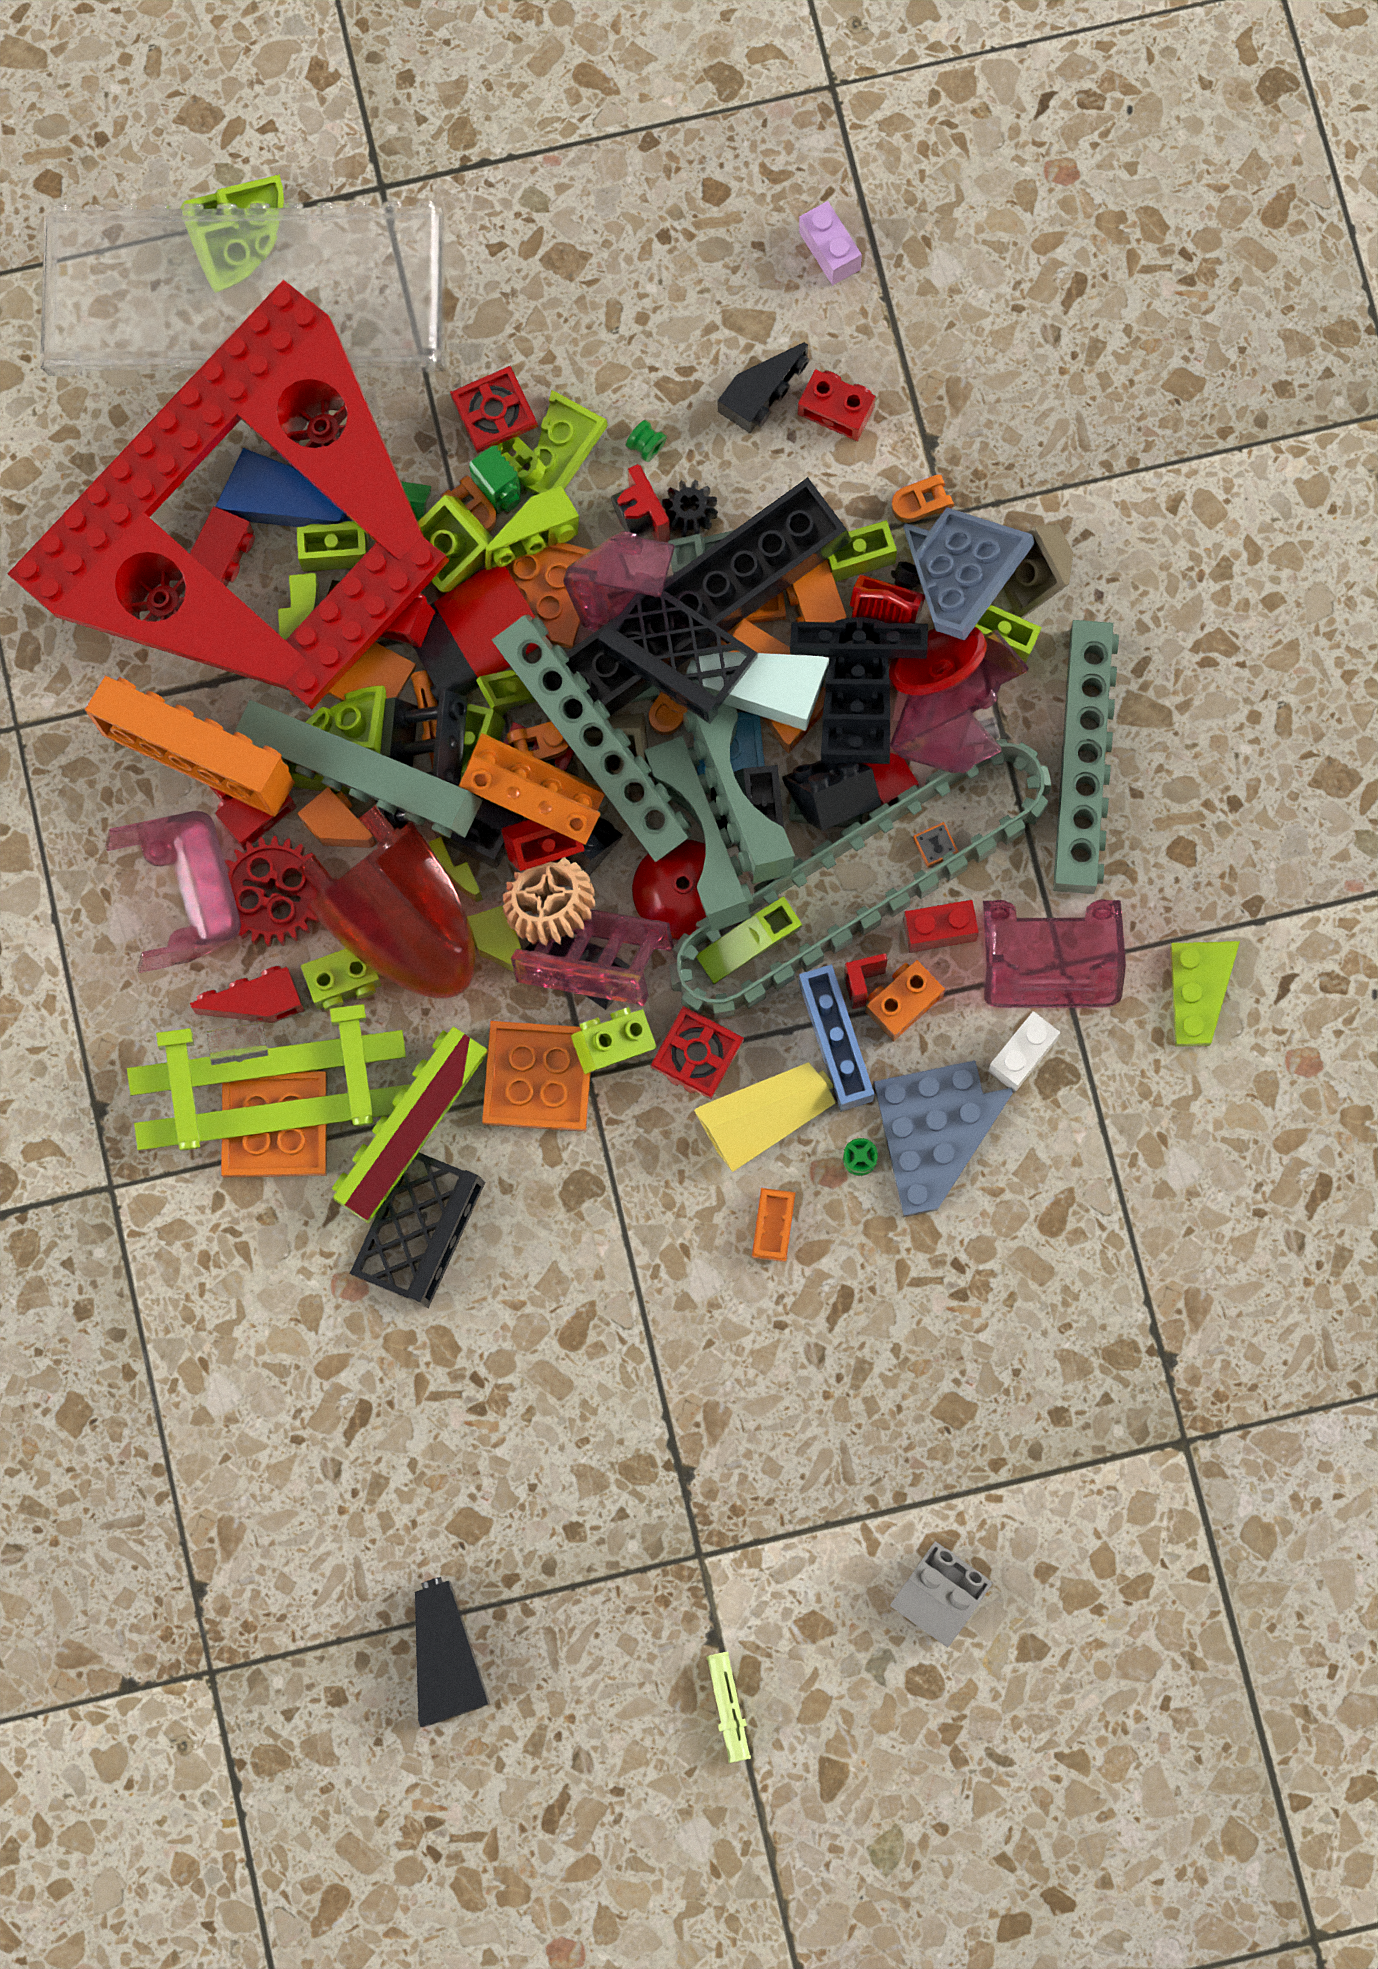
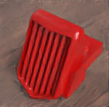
[849,575,925,623]

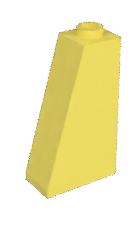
[694,1062,836,1172]

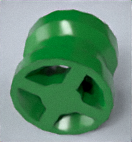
[625,420,667,462]
[843,1138,878,1176]

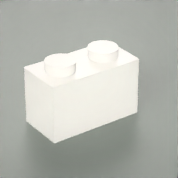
[988,1011,1060,1093]

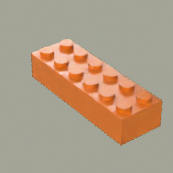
[85,675,295,817]

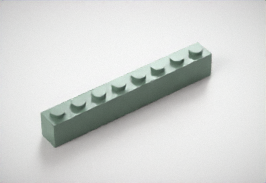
[235,700,483,838]

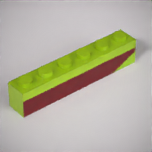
[332,1026,488,1224]

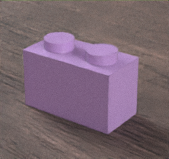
[799,201,862,286]

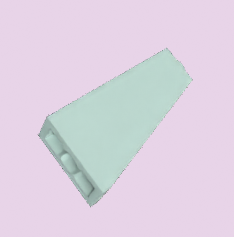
[686,652,829,731]

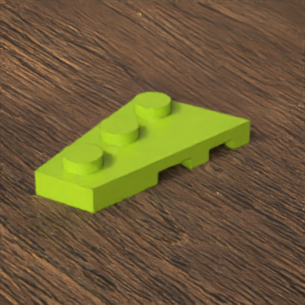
[524,390,608,495]
[1170,941,1240,1047]

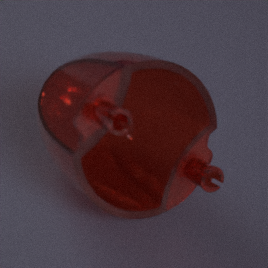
[298,805,476,999]

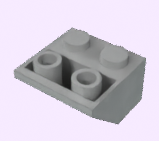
[890,1541,993,1648]

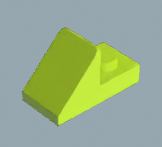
[476,670,537,717]

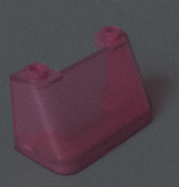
[982,899,1126,1008]

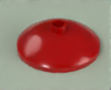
[889,627,987,696]
[632,840,707,940]

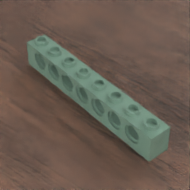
[492,615,692,862]
[1053,620,1119,894]

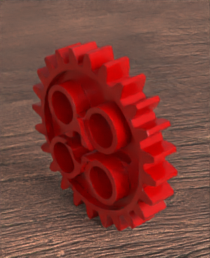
[216,836,328,947]

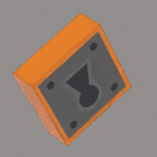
[913,822,959,869]

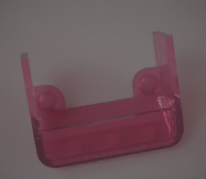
[563,531,675,632]
[890,630,1029,773]
[105,811,241,973]

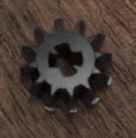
[662,479,718,537]

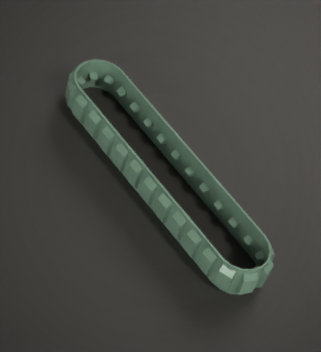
[669,739,1052,1019]

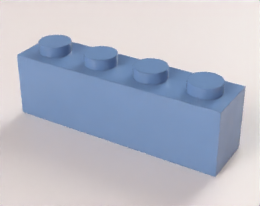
[798,964,875,1112]

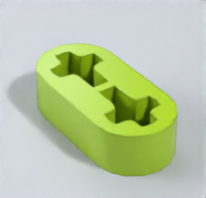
[496,436,545,486]

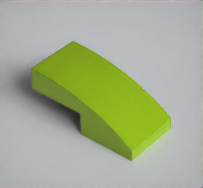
[428,837,483,902]

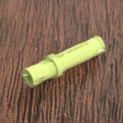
[706,1652,751,1763]

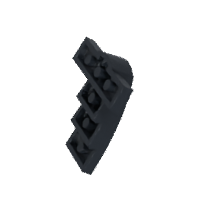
[790,617,928,764]

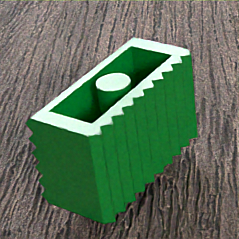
[469,445,521,515]

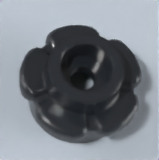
[891,561,921,590]

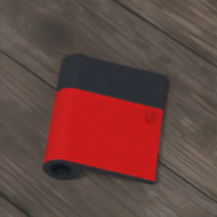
[413,566,551,702]

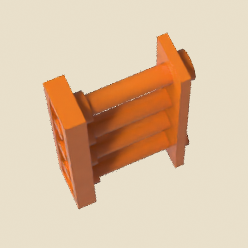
[459,733,605,845]

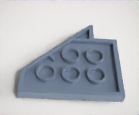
[903,507,1034,640]
[874,1060,1013,1218]

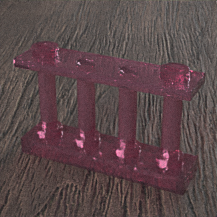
[511,909,674,1006]

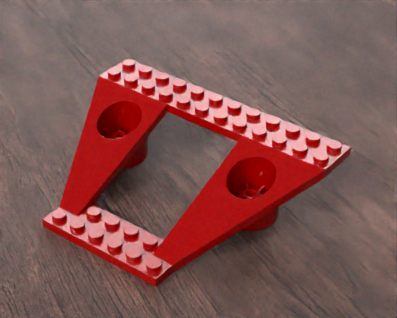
[7,279,449,710]

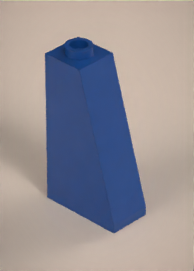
[215,448,353,527]

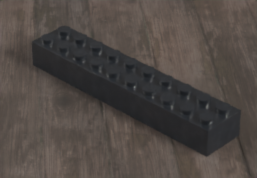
[546,477,852,718]

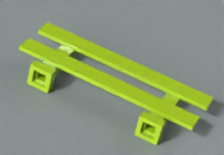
[127,1004,410,1151]

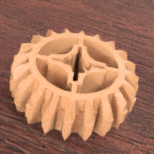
[502,857,595,946]

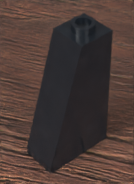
[415,1577,491,1728]

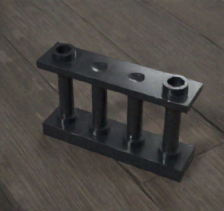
[373,689,468,838]

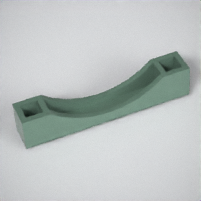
[683,703,795,884]
[644,736,754,932]

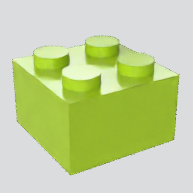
[418,495,494,592]

